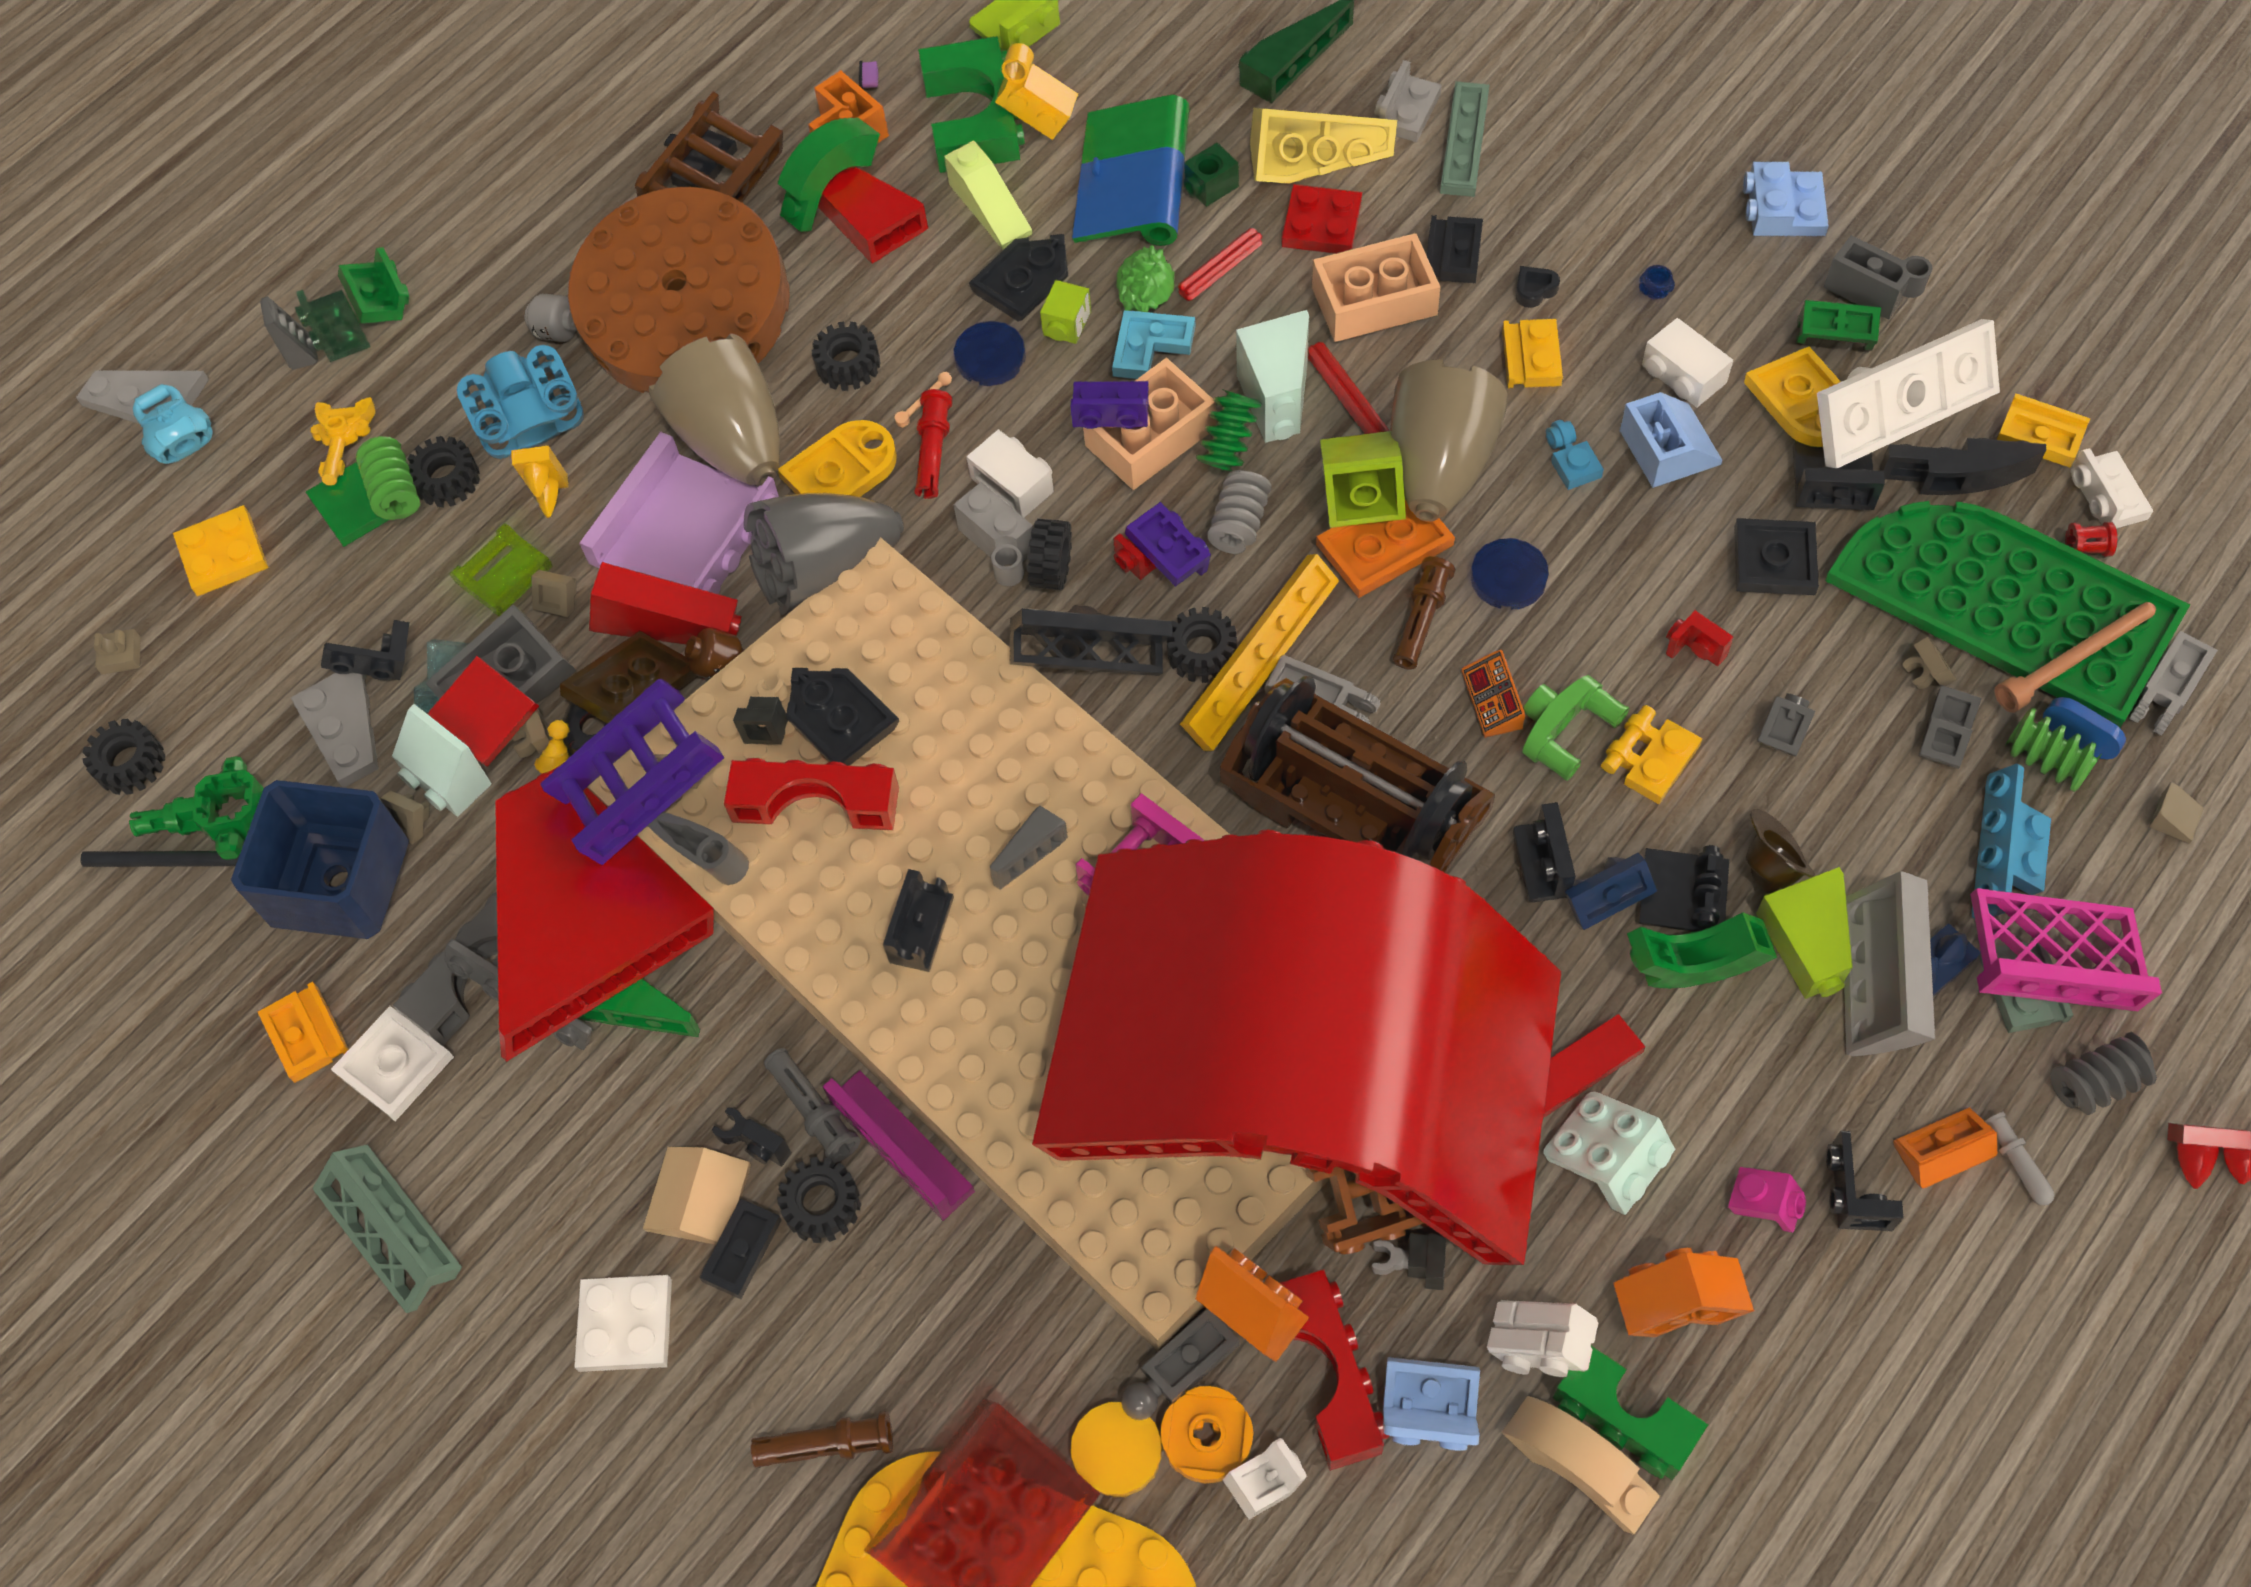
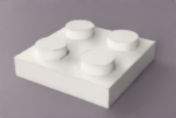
[331,1006,454,1121]
[574,1275,672,1372]

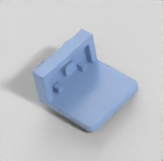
[1383,1357,1480,1451]

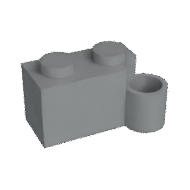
[953,482,1033,586]

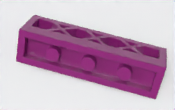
[822,1071,975,1221]

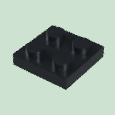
[1734,518,1819,595]

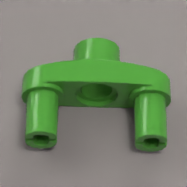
[1522,675,1630,781]

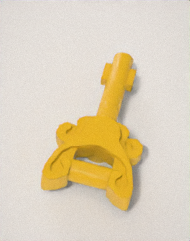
[310,397,376,486]

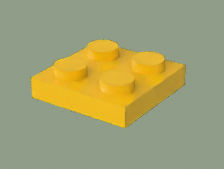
[173,505,269,597]

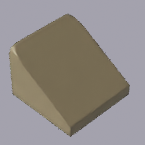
[2149,782,2204,844]

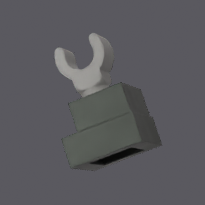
[1372,1234,1446,1290]

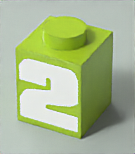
[1040,280,1091,344]

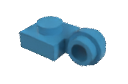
[1546,420,1604,490]

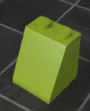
[1320,431,1406,528]

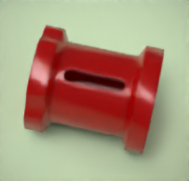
[2065,522,2118,557]

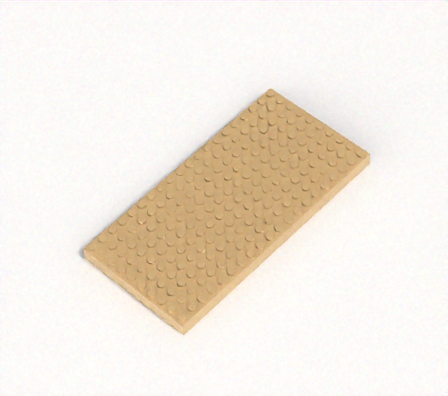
[587,538,1330,1352]

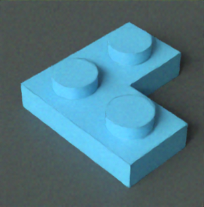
[1112,310,1195,379]

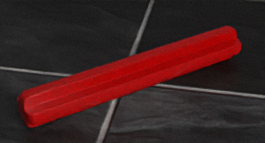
[1308,342,1390,434]

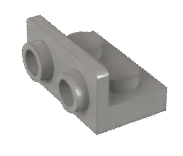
[1375,60,1442,142]

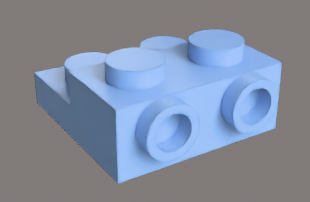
[1743,162,1828,236]

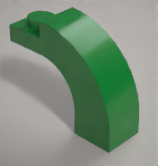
[777,118,880,232]
[1627,912,1777,989]

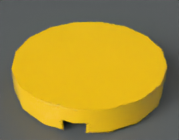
[1071,1402,1162,1497]

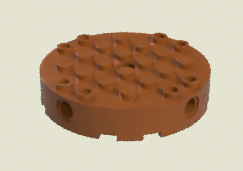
[568,187,790,393]

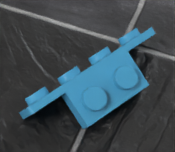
[1972,764,2051,919]

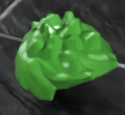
[1116,245,1175,312]

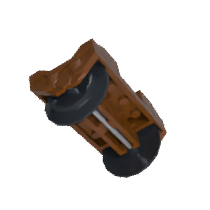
[1220,676,1495,873]

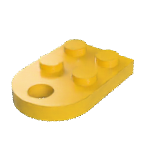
[1744,346,1841,447]
[777,420,897,497]

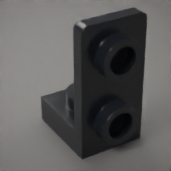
[321,620,410,680]
[1826,1131,1904,1231]

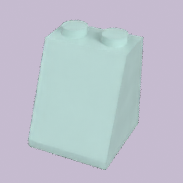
[1236,310,1309,443]

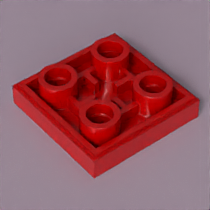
[427,656,539,767]

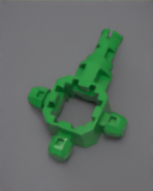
[129,756,264,860]

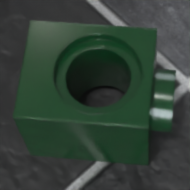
[1183,142,1239,207]

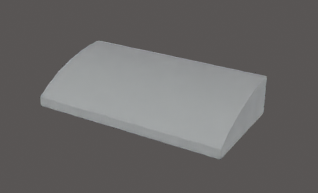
[1844,871,1935,1056]

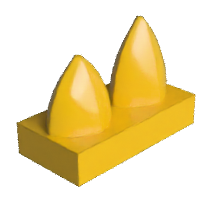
[511,446,569,518]

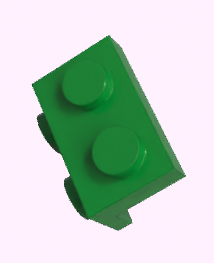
[338,247,409,323]

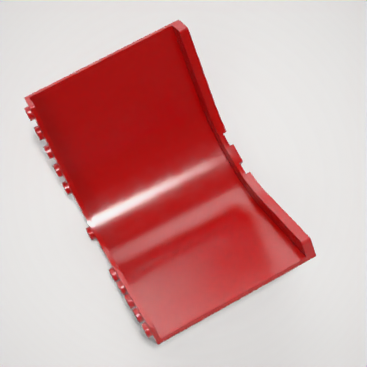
[1032,829,1562,1265]

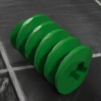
[1196,389,1262,472]

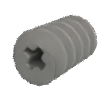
[1208,470,1271,554]

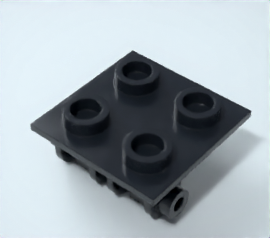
[1639,845,1729,932]

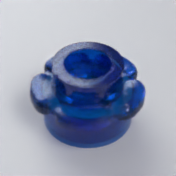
[1639,265,1675,299]

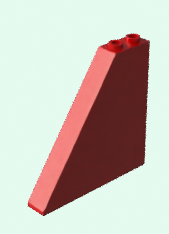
[495,765,714,1062]

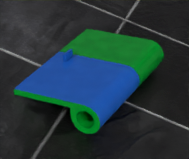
[1072,95,1190,246]

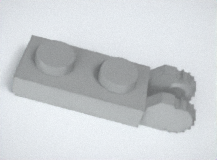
[2129,631,2218,736]
[1265,655,1381,724]

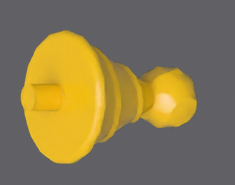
[534,720,570,774]

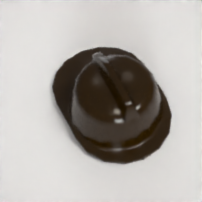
[1746,809,1815,894]

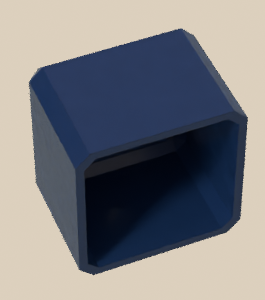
[231,780,409,939]

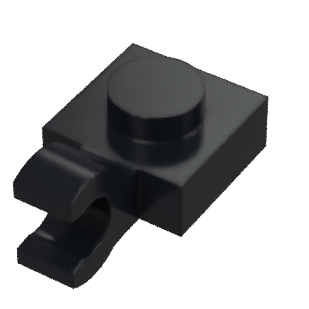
[712,1107,792,1167]

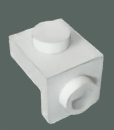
[1223,1438,1307,1520]

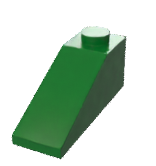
[578,979,700,1037]

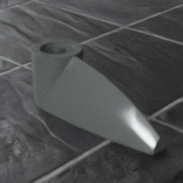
[647,812,749,885]

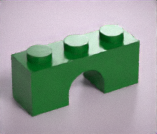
[1553,1345,1708,1480]

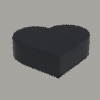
[1516,266,1560,308]

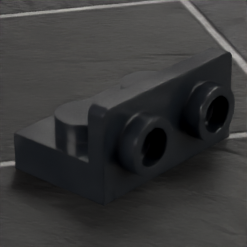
[1513,802,1576,903]

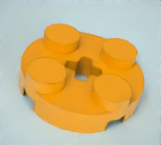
[1161,1386,1253,1483]

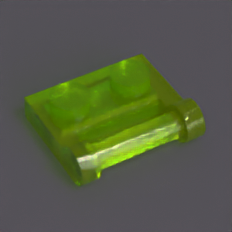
[449,523,553,616]

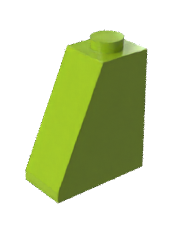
[1756,867,1853,999]

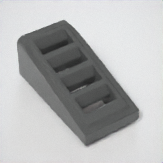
[260,296,318,370]
[990,806,1068,890]

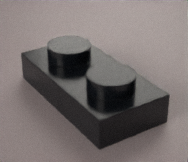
[699,1198,782,1299]

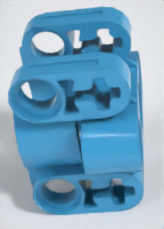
[457,345,584,459]

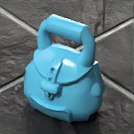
[133,384,213,464]

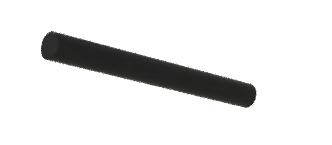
[80,851,239,867]

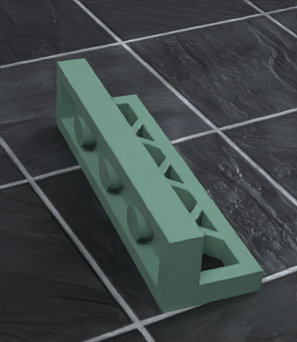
[312,1145,462,1313]

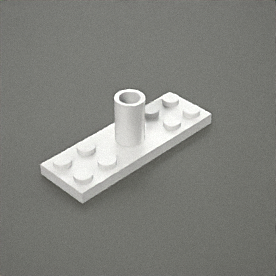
[1817,319,2000,468]

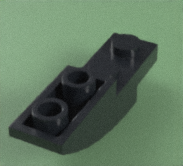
[1880,438,2046,495]

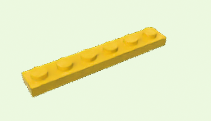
[1180,554,1339,751]

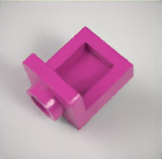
[1728,1167,1806,1233]

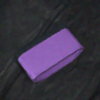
[859,61,878,90]

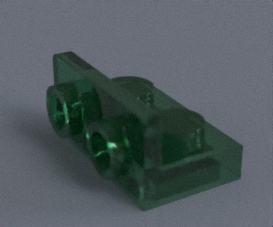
[295,289,371,362]

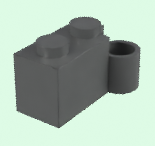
[1824,235,1932,320]

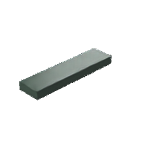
[1440,82,1490,197]

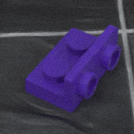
[1070,381,1149,429]
[1125,502,1211,587]

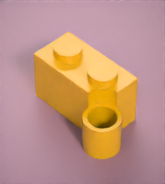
[995,43,1078,140]

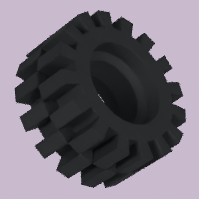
[812,321,880,391]
[408,436,480,507]
[1027,518,1072,590]
[1167,607,1237,683]
[82,719,165,795]
[777,1157,861,1243]

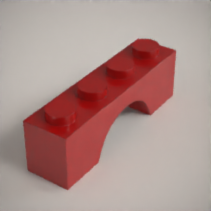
[724,758,899,830]
[1280,1269,1389,1471]

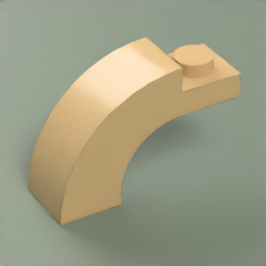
[1501,1396,1660,1534]

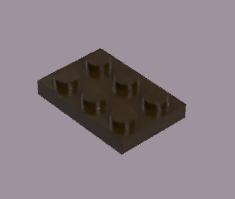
[560,631,698,723]

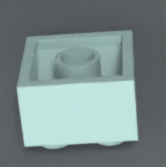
[392,704,492,817]

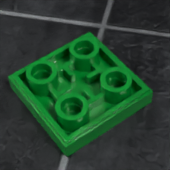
[305,462,390,547]

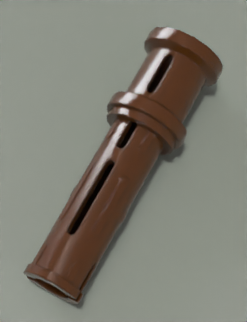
[1393,556,1456,670]
[751,1411,893,1468]

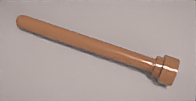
[1995,602,2156,713]

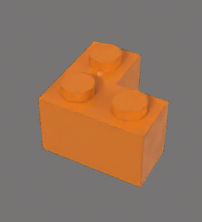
[808,70,889,144]
[1613,1248,1754,1337]

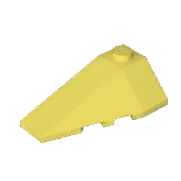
[1250,108,1397,184]

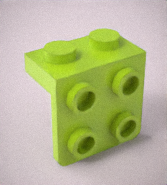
[969,0,1060,52]

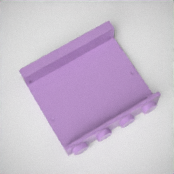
[580,432,779,594]

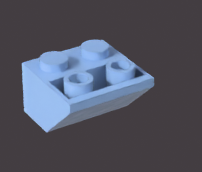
[1620,392,1723,488]

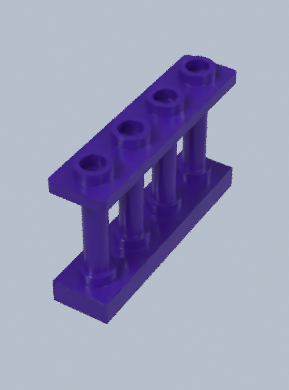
[540,679,725,865]

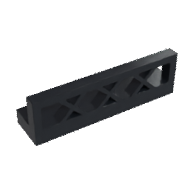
[1010,608,1172,676]

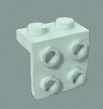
[1544,1092,1676,1215]

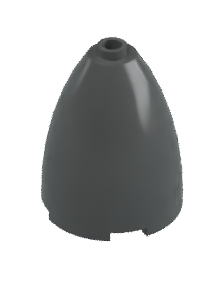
[744,493,904,615]

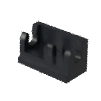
[883,869,954,972]

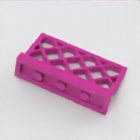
[1970,888,2162,1012]

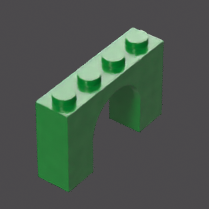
[918,36,1025,173]

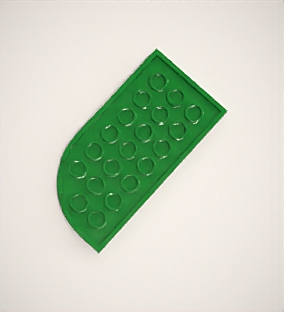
[1825,501,2191,728]

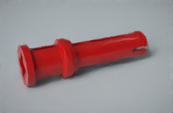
[914,389,953,499]

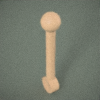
[894,372,952,427]

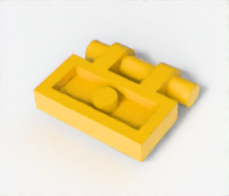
[1601,705,1702,804]

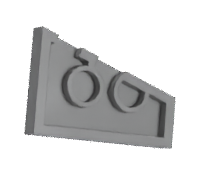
[76,370,209,424]

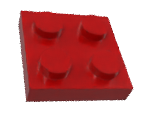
[1282,184,1363,254]

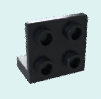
[1793,441,1885,510]

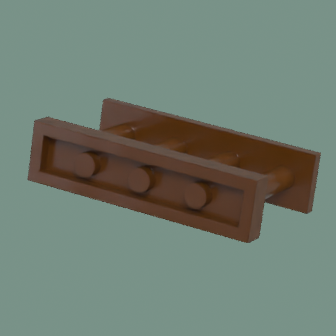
[635,91,783,202]

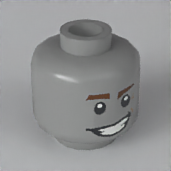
[525,294,577,342]

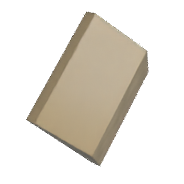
[643,1147,751,1245]

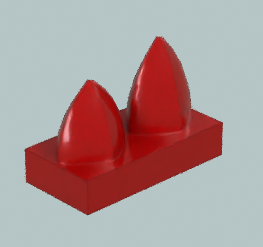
[2167,1123,2251,1189]

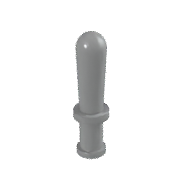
[1985,1112,2054,1205]

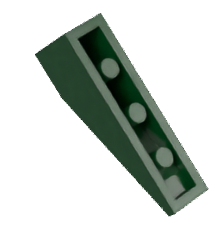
[1238,0,1354,104]

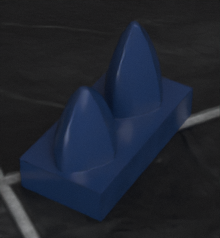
[1564,853,1657,930]
[1930,923,1981,997]

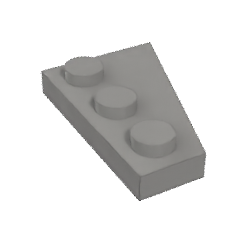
[290,673,378,788]

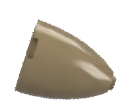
[649,334,780,486]
[1390,360,1508,521]

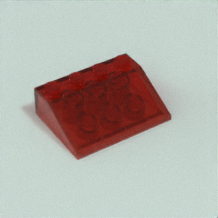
[863,1398,1100,1587]

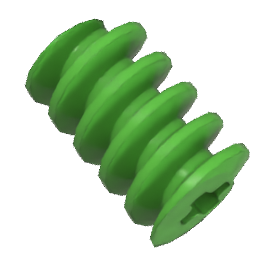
[356,436,420,520]
[2005,708,2102,792]

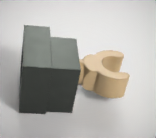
[733,678,788,744]

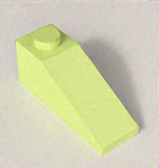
[944,141,1032,250]

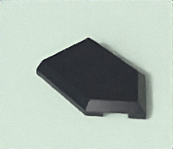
[969,234,1068,321]
[786,668,899,766]

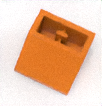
[1195,1246,1309,1362]

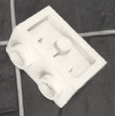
[2070,448,2153,528]

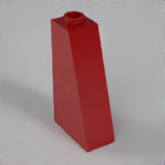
[818,166,928,264]
[589,562,742,645]

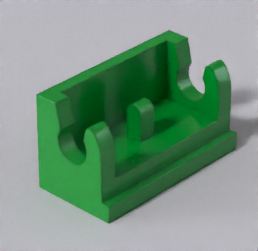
[1796,300,1881,351]

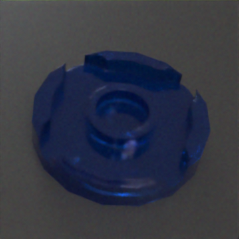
[953,321,1026,386]
[1471,538,1549,610]

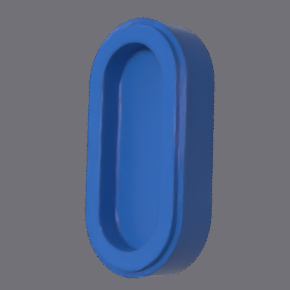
[2043,697,2126,759]

